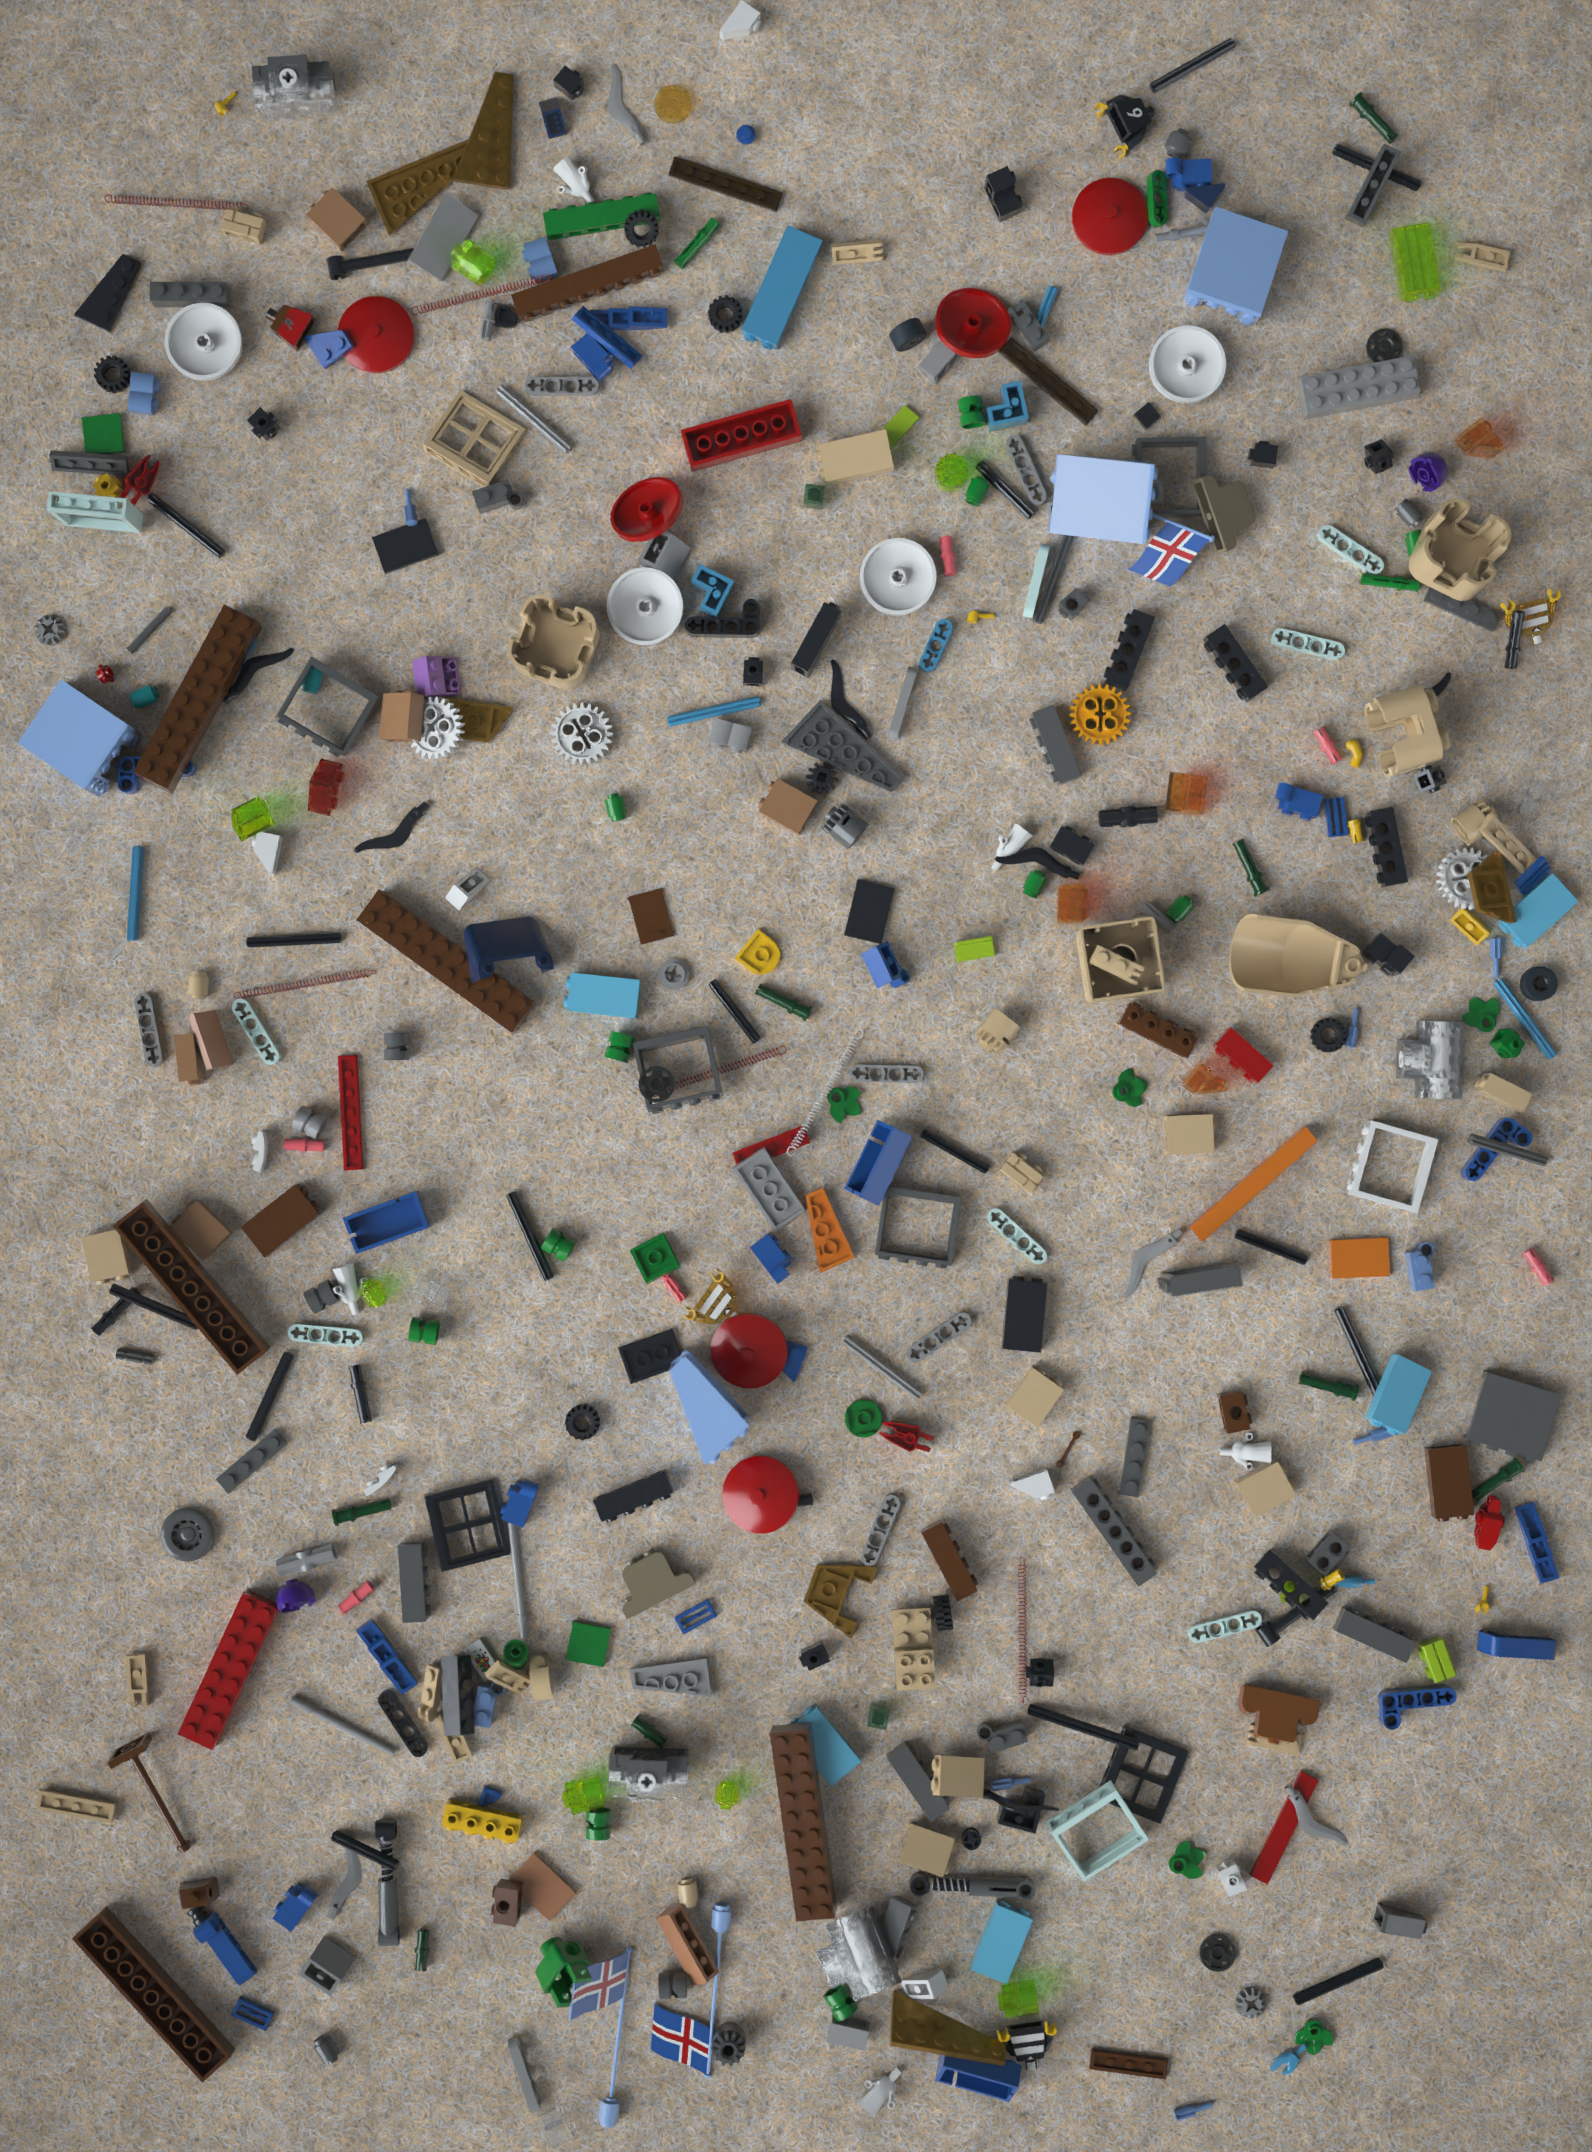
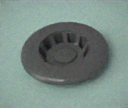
[160,1508,214,1562]

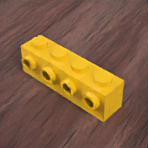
[441,1799,523,1844]

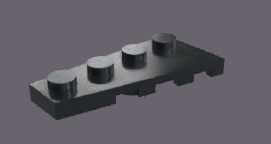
[74,254,141,332]

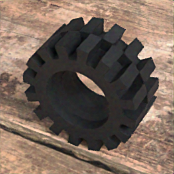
[624,209,659,248]
[708,295,743,333]
[94,355,131,393]
[1310,1018,1347,1053]
[565,1404,600,1440]
[933,1594,953,1631]

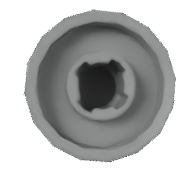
[291,1106,327,1139]

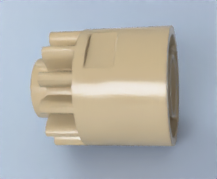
[1451,800,1498,846]
[974,1008,1021,1055]

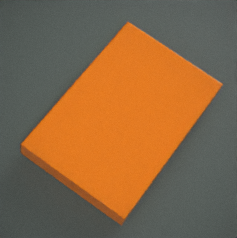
[1330,1237,1390,1278]

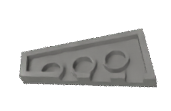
[630,1657,712,1697]

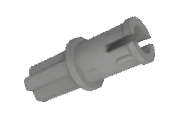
[480,302,497,341]
[1141,901,1176,934]

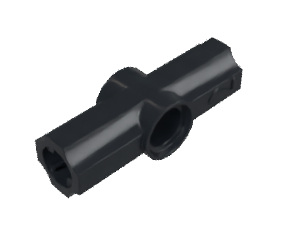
[1098,806,1158,827]

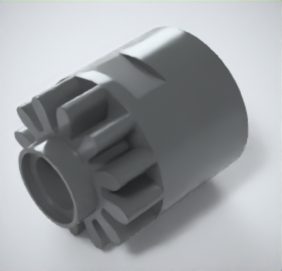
[822,803,869,850]
[712,2022,746,2067]

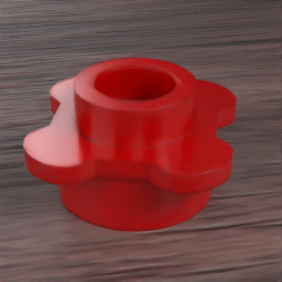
[96,664,114,683]

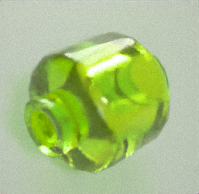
[359,1279,388,1308]
[714,1781,740,1810]

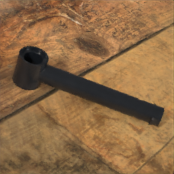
[327,248,414,280]
[1255,1585,1338,1647]

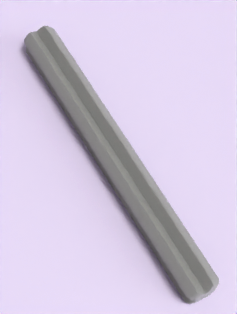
[496,385,572,454]
[842,1335,923,1400]

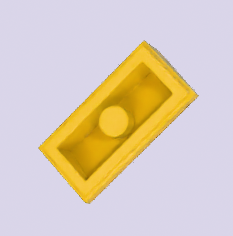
[1449,906,1492,946]

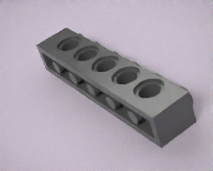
[1070,1476,1157,1587]

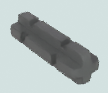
[116,1348,154,1365]

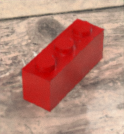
[1213,1027,1274,1083]

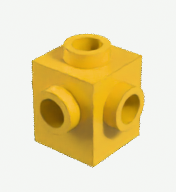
[92,473,123,498]

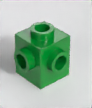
[1489,1028,1525,1059]

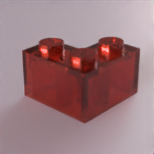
[308,758,345,816]

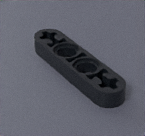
[378,1690,428,1757]

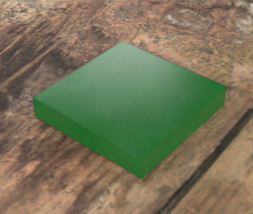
[82,413,125,454]
[630,1232,681,1284]
[566,1621,611,1667]

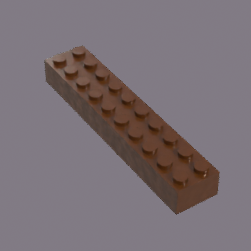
[133,605,262,794]
[357,889,536,1034]
[113,1199,270,1375]
[769,1722,837,1922]
[72,1906,236,2083]

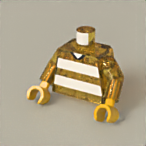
[1500,588,1561,646]
[682,1268,740,1325]

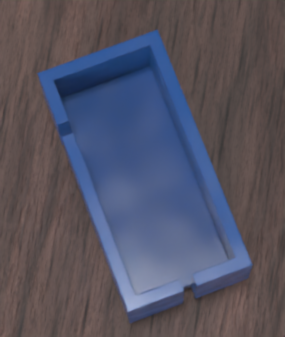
[844,1120,913,1206]
[343,1191,431,1254]
[935,2055,1022,2102]

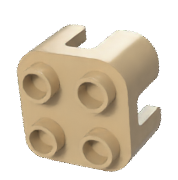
[1409,498,1511,601]
[508,594,600,690]
[1364,685,1450,778]

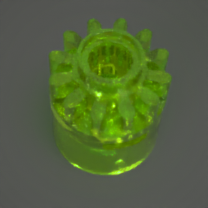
[450,239,497,286]
[934,452,968,493]
[562,1773,606,1815]
[997,1979,1039,2018]

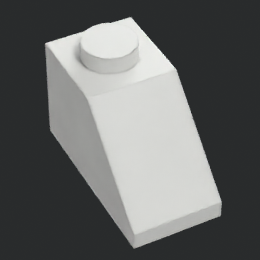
[720,0,761,40]
[252,831,283,875]
[445,867,490,910]
[1010,1468,1055,1500]
[901,1970,949,1999]

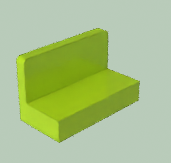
[954,936,995,963]

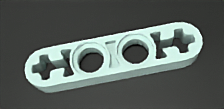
[1318,525,1384,575]
[1023,544,1050,618]
[1271,628,1345,660]
[232,999,281,1065]
[987,1208,1047,1265]
[288,1324,364,1346]
[1188,1610,1262,1643]

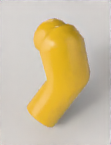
[1346,740,1363,768]

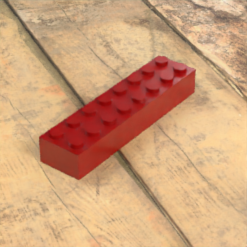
[178,1589,278,1750]

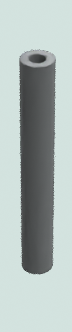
[127,607,171,653]

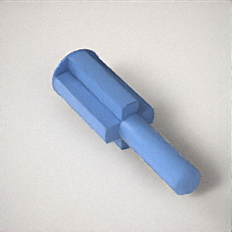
[404,488,417,526]
[1490,938,1502,978]
[1344,1008,1359,1048]
[1353,1427,1393,1445]
[991,1777,1031,1791]
[1173,2102,1213,2122]

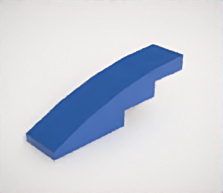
[589,307,667,331]
[1515,1502,1560,1584]
[356,1618,418,1695]

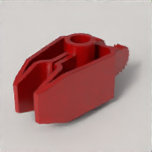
[119,454,159,506]
[879,1421,935,1452]
[1474,1494,1505,1551]

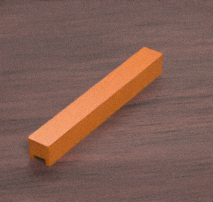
[1188,1126,1318,1242]

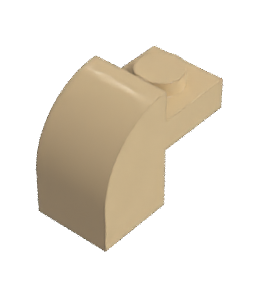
[529,1653,553,1701]

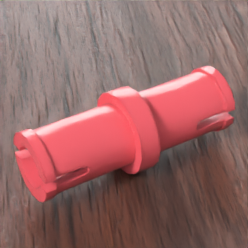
[939,535,956,576]
[1313,726,1343,765]
[284,1137,324,1153]
[1523,1247,1554,1286]
[338,1580,375,1614]

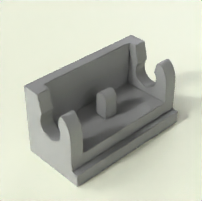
[918,340,961,385]
[827,2013,870,2051]

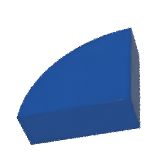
[478,1786,503,1806]

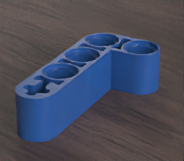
[117,756,197,795]
[1461,1118,1532,1181]
[1477,1630,1557,1660]
[1378,1684,1457,1730]
[193,1912,257,1985]

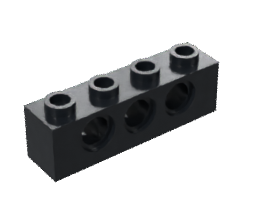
[1103,609,1155,691]
[1203,624,1268,703]
[1365,807,1408,888]
[1254,1549,1329,1620]

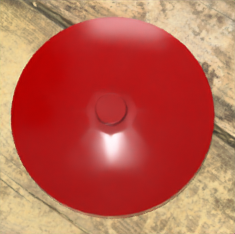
[1072,178,1148,255]
[935,288,1011,358]
[338,296,415,373]
[610,477,684,542]
[710,1313,788,1388]
[723,1456,799,1534]

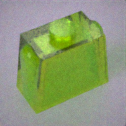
[231,796,276,841]

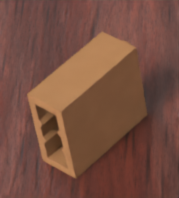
[306,187,368,251]
[379,689,424,742]
[757,778,817,836]
[174,1033,206,1085]
[171,1200,233,1260]

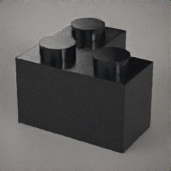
[984,166,1023,222]
[1363,933,1415,976]
[996,1786,1045,1834]

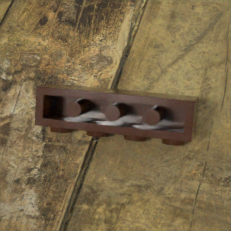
[1117,1002,1198,1059]
[920,1520,979,1602]

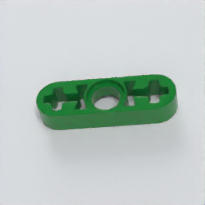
[1147,170,1168,228]

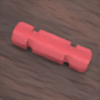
[661,1273,687,1302]

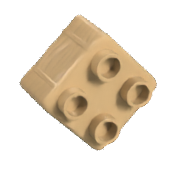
[1076,917,1165,1003]

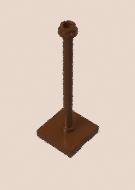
[107,1732,191,1853]

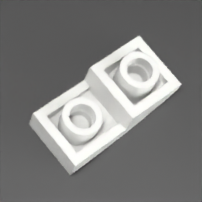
[252,1131,268,1172]
[363,1463,398,1497]

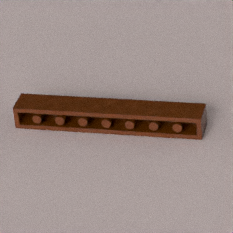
[511,244,664,322]

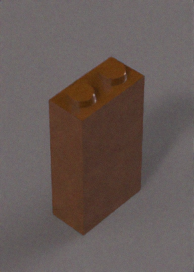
[241,1184,322,1257]
[1424,1444,1474,1522]

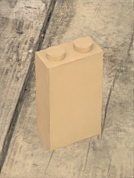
[816,429,895,485]

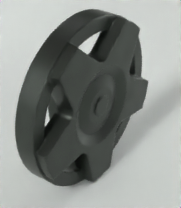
[1366,329,1403,362]
[638,1066,675,1103]
[1199,1934,1236,1972]

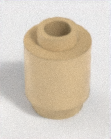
[188,972,209,1000]
[677,1877,699,1908]

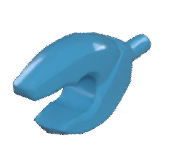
[1335,1575,1375,1588]
[1271,2044,1307,2075]

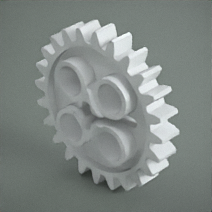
[411,697,465,759]
[550,702,613,766]
[1436,847,1488,910]

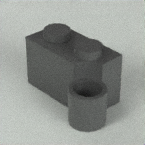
[472,479,524,514]
[976,1719,1028,1753]

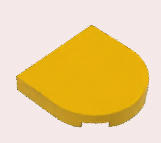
[734,928,780,975]

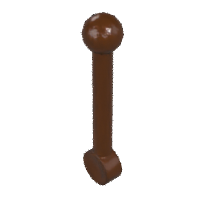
[1057,1431,1080,1468]

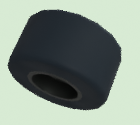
[889,318,927,352]
[1520,967,1558,1001]

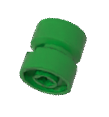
[957,395,985,429]
[604,1031,635,1063]
[541,1227,577,1262]
[408,1317,440,1345]
[503,1639,528,1670]
[586,1807,611,1841]
[823,1984,858,2021]

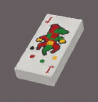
[464,1638,496,1682]

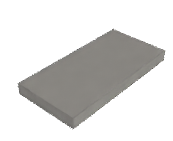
[408,193,478,282]
[732,1147,806,1231]

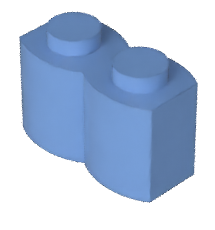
[522,237,558,283]
[128,372,160,415]

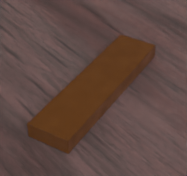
[1089,2048,1168,2080]

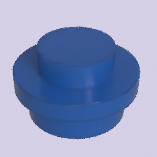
[736,125,756,145]

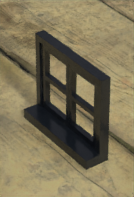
[424,1479,510,1572]
[1099,1725,1189,1824]

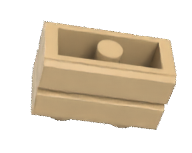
[221,207,267,245]
[999,1151,1044,1194]

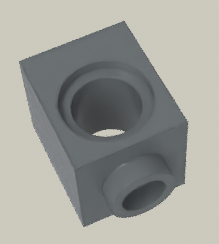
[1058,588,1089,620]

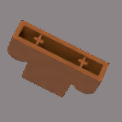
[1238,1685,1320,1745]

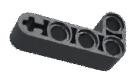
[685,599,760,638]

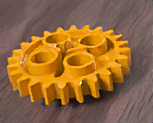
[1068,683,1131,746]

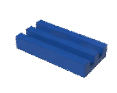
[1324,797,1348,838]
[1514,856,1552,896]
[674,1599,717,1635]
[231,1996,275,2031]

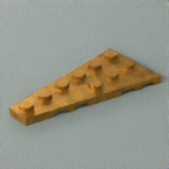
[453,71,514,190]
[366,139,468,236]
[890,1990,1006,2066]

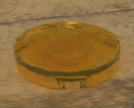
[654,85,692,124]

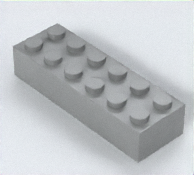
[1297,355,1421,420]

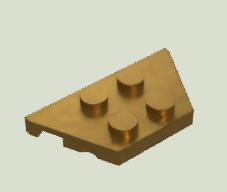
[439,696,513,744]
[1467,850,1517,924]

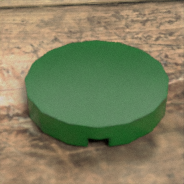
[844,1399,883,1438]

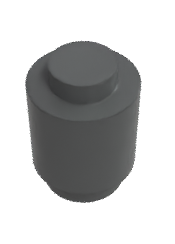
[1395,498,1423,527]
[313,2033,340,2065]

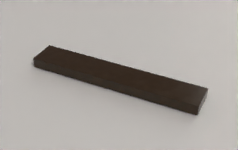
[668,156,783,212]
[999,337,1098,426]

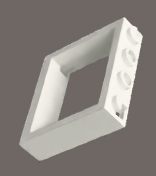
[1346,1120,1439,1214]

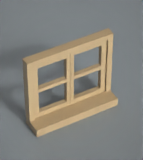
[423,390,525,487]

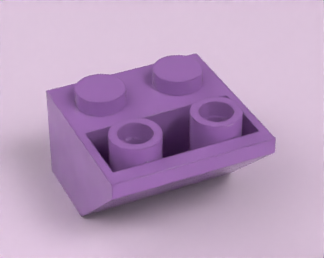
[412,656,461,699]

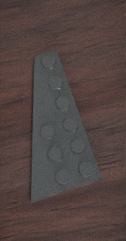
[781,700,904,793]

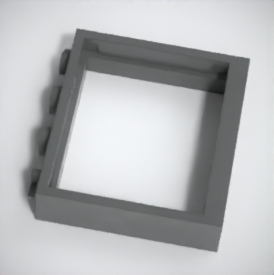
[1132,437,1207,518]
[276,656,379,757]
[633,1026,724,1114]
[875,1186,961,1269]
[1157,1263,1243,1297]

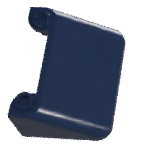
[464,917,554,982]

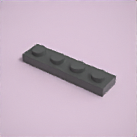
[49,450,130,476]
[1423,587,1502,632]
[1119,1418,1150,1497]
[216,1429,288,1494]

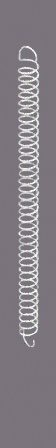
[787,1030,863,1156]

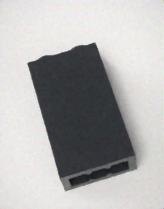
[791,602,841,678]
[1001,1276,1047,1353]

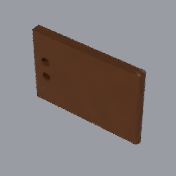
[628,888,674,945]

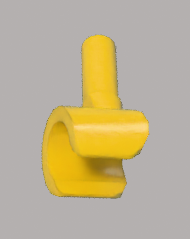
[215,91,236,116]
[967,611,994,623]
[1475,1586,1490,1614]

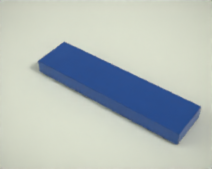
[572,306,642,369]

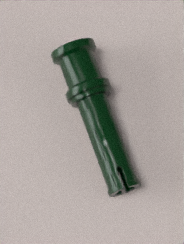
[1348,92,1398,144]
[1232,839,1270,897]
[755,983,813,1022]
[1298,1372,1359,1401]
[1472,1457,1526,1502]
[332,1498,392,1526]

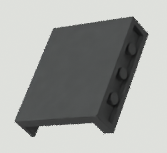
[1463,1371,1561,1463]

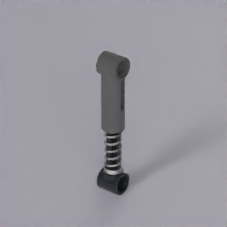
[375,1819,400,1946]
[909,1872,1036,1900]

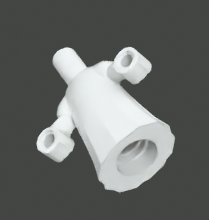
[553,155,596,203]
[991,823,1033,871]
[332,1263,369,1315]
[1220,1432,1271,1470]
[857,2067,902,2117]

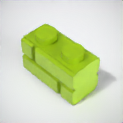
[1417,1636,1457,1683]

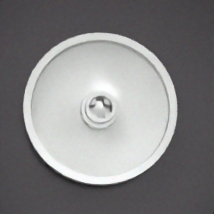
[164,303,243,381]
[1149,325,1226,404]
[860,538,936,616]
[607,567,684,645]

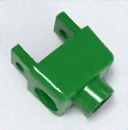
[535,1937,592,2008]

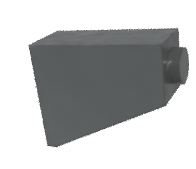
[1373,1903,1427,1939]

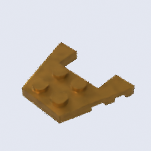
[804,1564,877,1639]

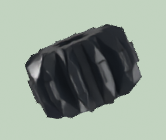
[806,762,838,795]

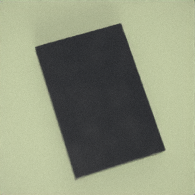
[372,518,439,574]
[844,879,895,944]
[618,1329,681,1384]

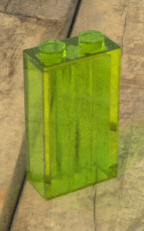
[1388,222,1441,303]

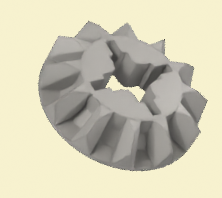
[34,614,66,645]
[658,959,689,990]
[1235,1987,1267,2020]

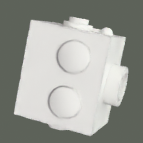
[1215,1859,1247,1897]

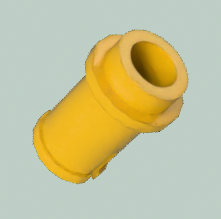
[1347,819,1365,844]
[1319,1568,1345,1590]

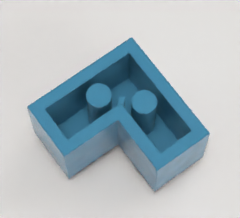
[986,381,1029,432]
[691,564,735,617]

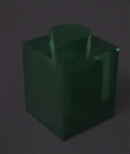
[803,484,825,510]
[867,1703,889,1730]

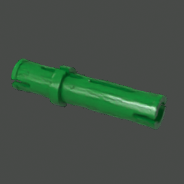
[674,217,720,269]
[1360,572,1420,592]

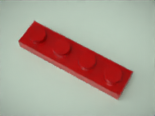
[732,1125,810,1165]

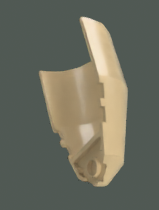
[1229,914,1368,997]

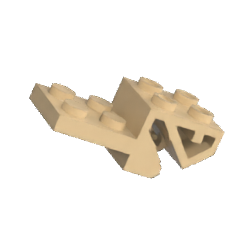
[891,1607,936,1691]

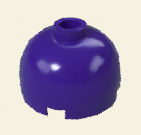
[1409,452,1448,492]
[276,1579,316,1613]

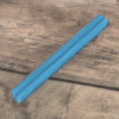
[667,696,761,727]
[127,846,144,941]
[1493,978,1557,1059]

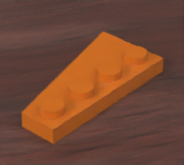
[805,1187,855,1273]

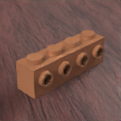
[656,1904,719,1986]

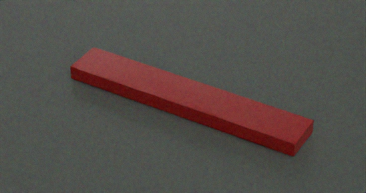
[338,1055,364,1171]
[1249,1770,1319,1885]

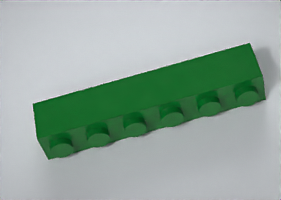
[543,192,661,241]

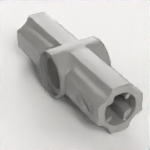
[276,1544,337,1576]

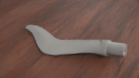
[608,64,646,146]
[1123,1228,1183,1298]
[1284,1784,1348,1846]
[327,1831,362,1920]

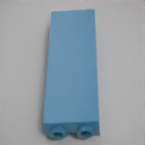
[742,225,823,350]

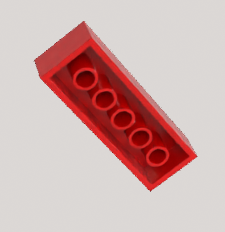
[680,399,802,472]

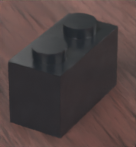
[1049,825,1095,866]

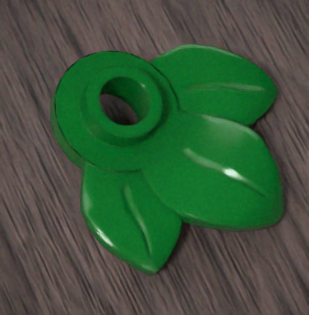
[1462,997,1499,1032]
[1112,1069,1148,1107]
[827,1087,861,1123]
[1169,1841,1206,1879]
[1294,2018,1333,2055]

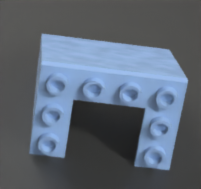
[1182,206,1288,326]
[1049,453,1157,544]
[18,680,142,796]
[669,1348,749,1465]

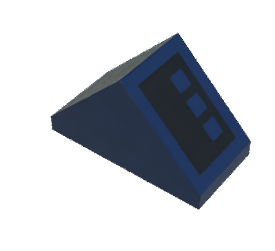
[539,97,567,139]
[1184,183,1225,214]

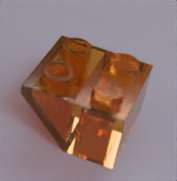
[1454,417,1505,459]
[1165,772,1208,817]
[1056,884,1088,925]
[1178,1064,1228,1095]

